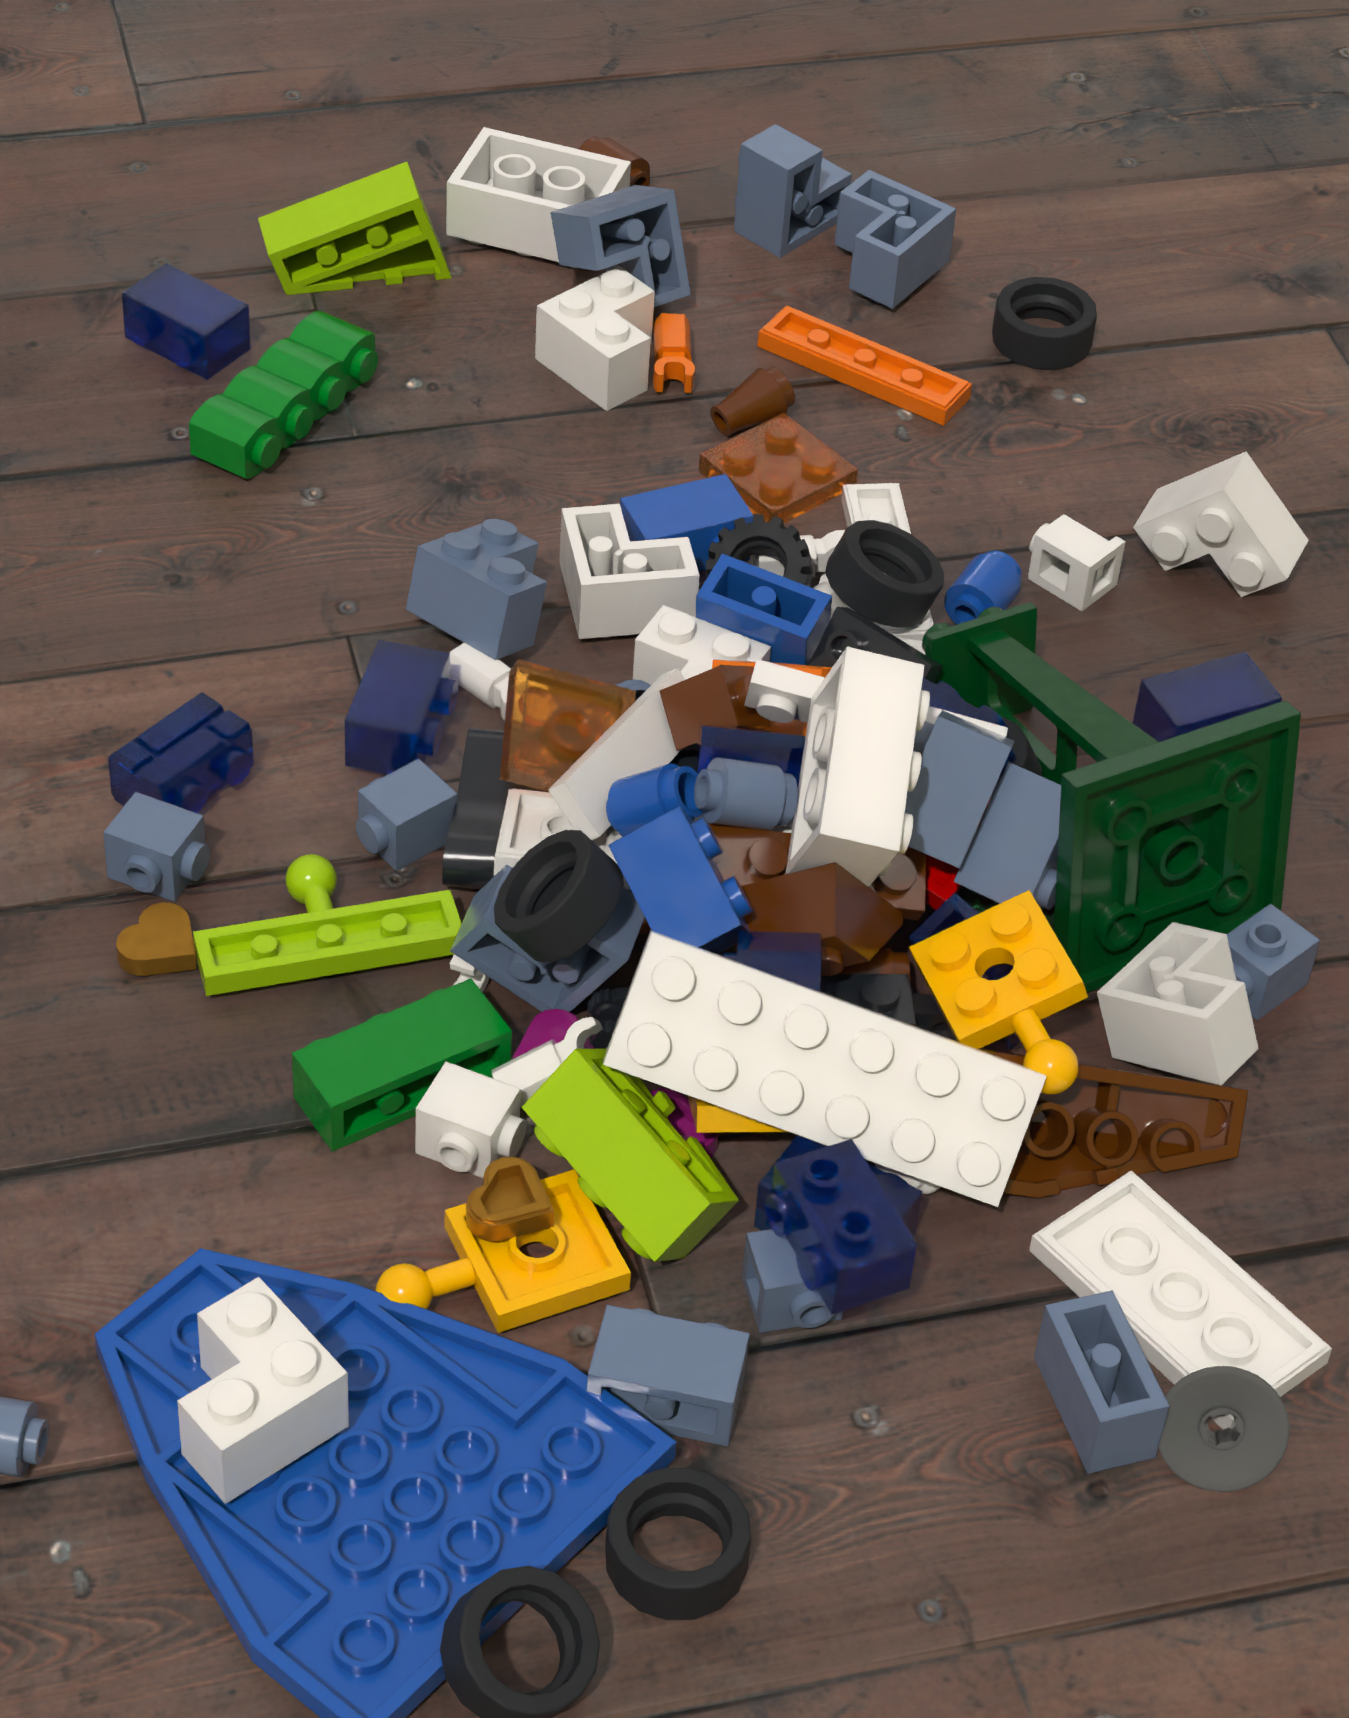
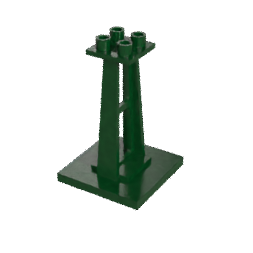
[922,602,1301,992]

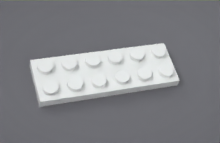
[603,930,1047,1207]

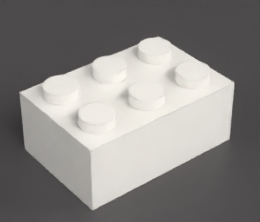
[446,127,631,271]
[785,647,930,887]

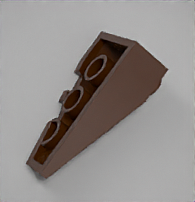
[633,862,903,976]
[978,1048,1248,1198]

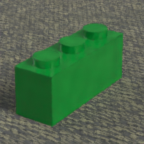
[292,978,512,1152]

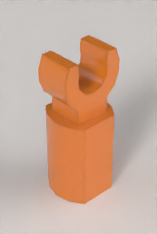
[653,313,695,393]

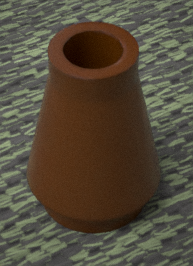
[710,366,795,437]

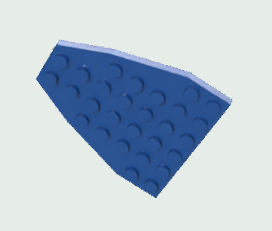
[94,1248,676,1718]

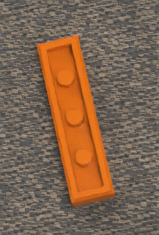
[757,306,972,426]

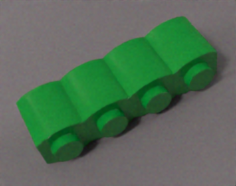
[189,311,378,479]

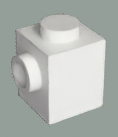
[415,1062,527,1178]

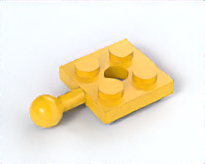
[909,890,1088,1095]
[375,1169,631,1333]

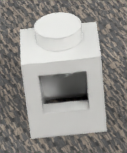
[1028,514,1126,611]

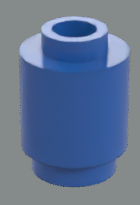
[944,550,1022,624]
[606,763,702,837]

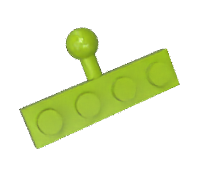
[193,854,462,996]

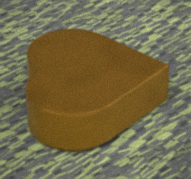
[116,902,197,976]
[466,1157,554,1242]

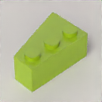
[258,161,452,295]
[521,1049,739,1262]

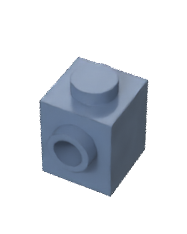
[355,759,458,871]
[103,792,210,902]
[1227,904,1320,1021]
[742,1220,855,1333]

